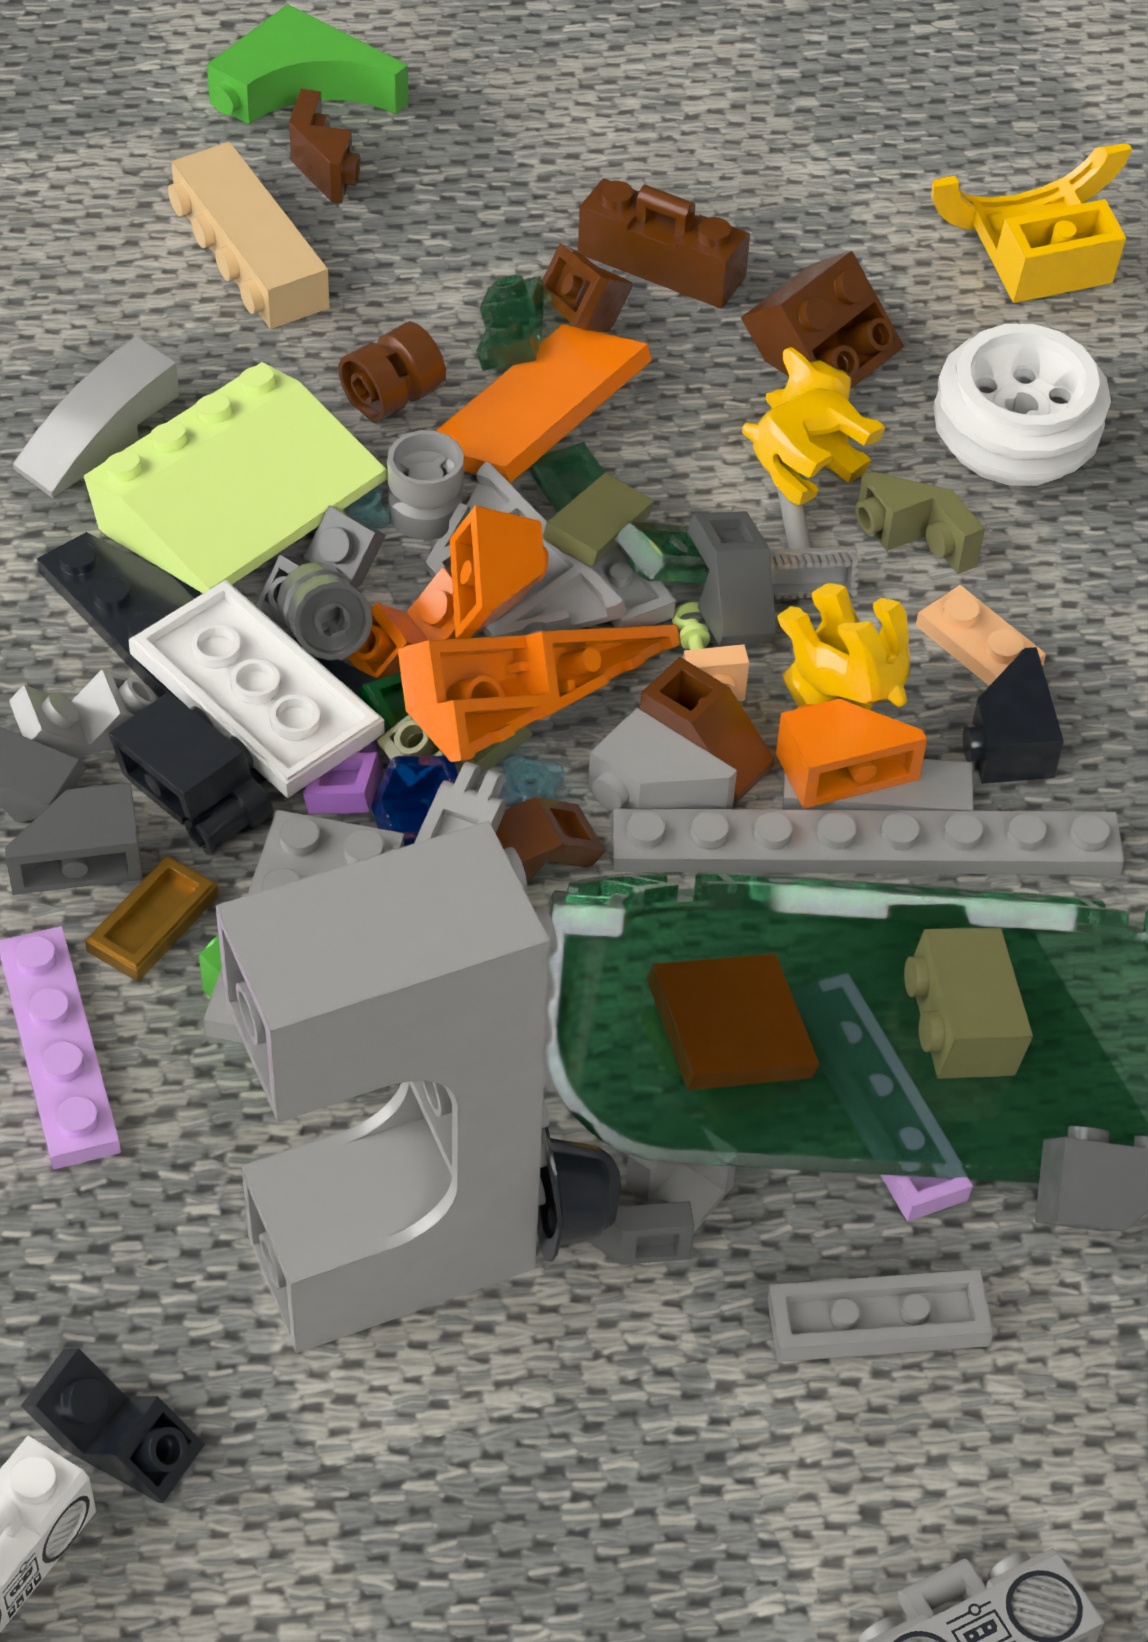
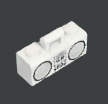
[0,1436,96,1632]

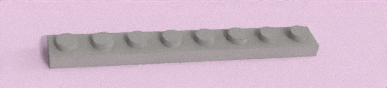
[612,808,1124,875]

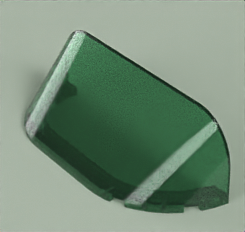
[545,872,1148,1183]

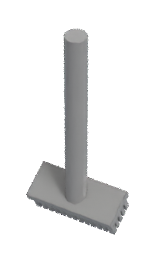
[770,487,858,599]

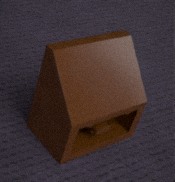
[741,251,904,389]

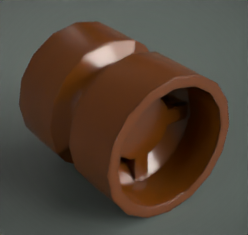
[338,321,446,423]

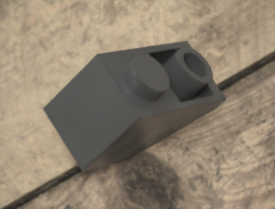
[1035,1126,1148,1232]

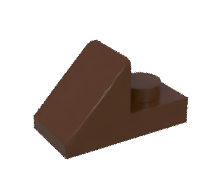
[536,243,633,332]

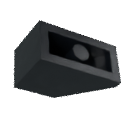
[963,647,1064,784]

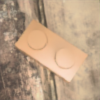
[916,585,1046,686]

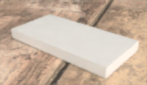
[129,580,385,798]

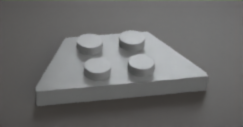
[425,461,627,637]

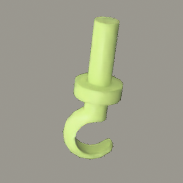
[672,602,710,650]

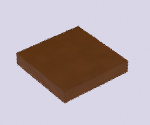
[646,954,820,1091]

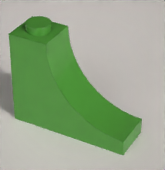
[207,4,409,124]

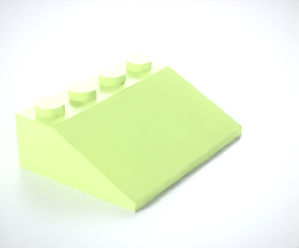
[84,362,388,593]

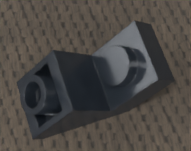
[21,1348,205,1503]

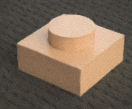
[683,644,749,701]

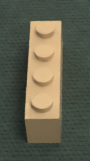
[168,141,330,329]

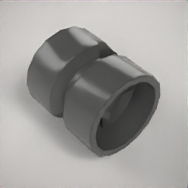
[277,562,373,660]

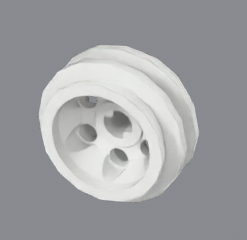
[933,324,1111,486]

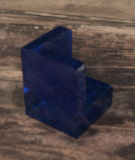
[371,756,459,847]

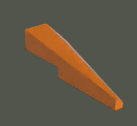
[397,625,680,763]

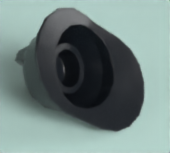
[537,1127,621,1262]

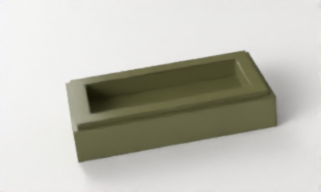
[543,473,655,567]

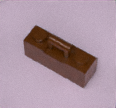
[578,178,750,309]

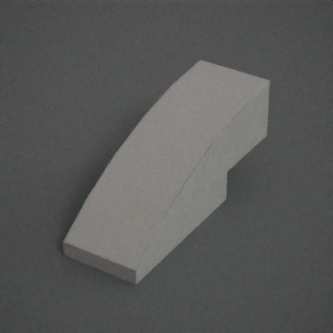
[13,335,179,498]

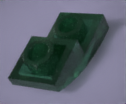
[476,275,544,371]

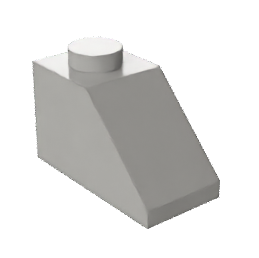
[588,708,737,810]

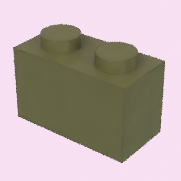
[904,927,1033,1079]

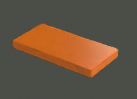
[436,324,652,484]

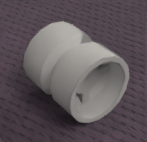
[387,430,464,540]

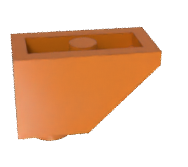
[449,505,549,639]
[776,699,927,809]

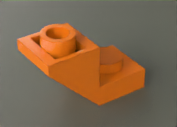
[348,567,456,679]

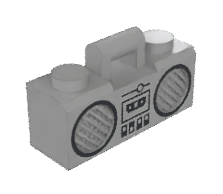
[858,1548,1104,1642]

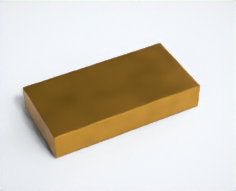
[85,855,219,982]

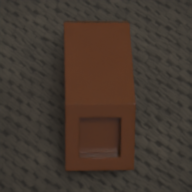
[289,89,361,203]
[496,797,606,883]

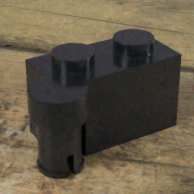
[108,692,274,855]

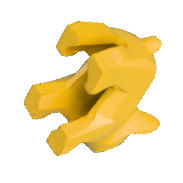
[742,347,886,506]
[777,583,910,710]

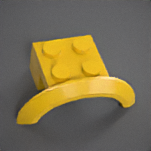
[931,143,1132,303]

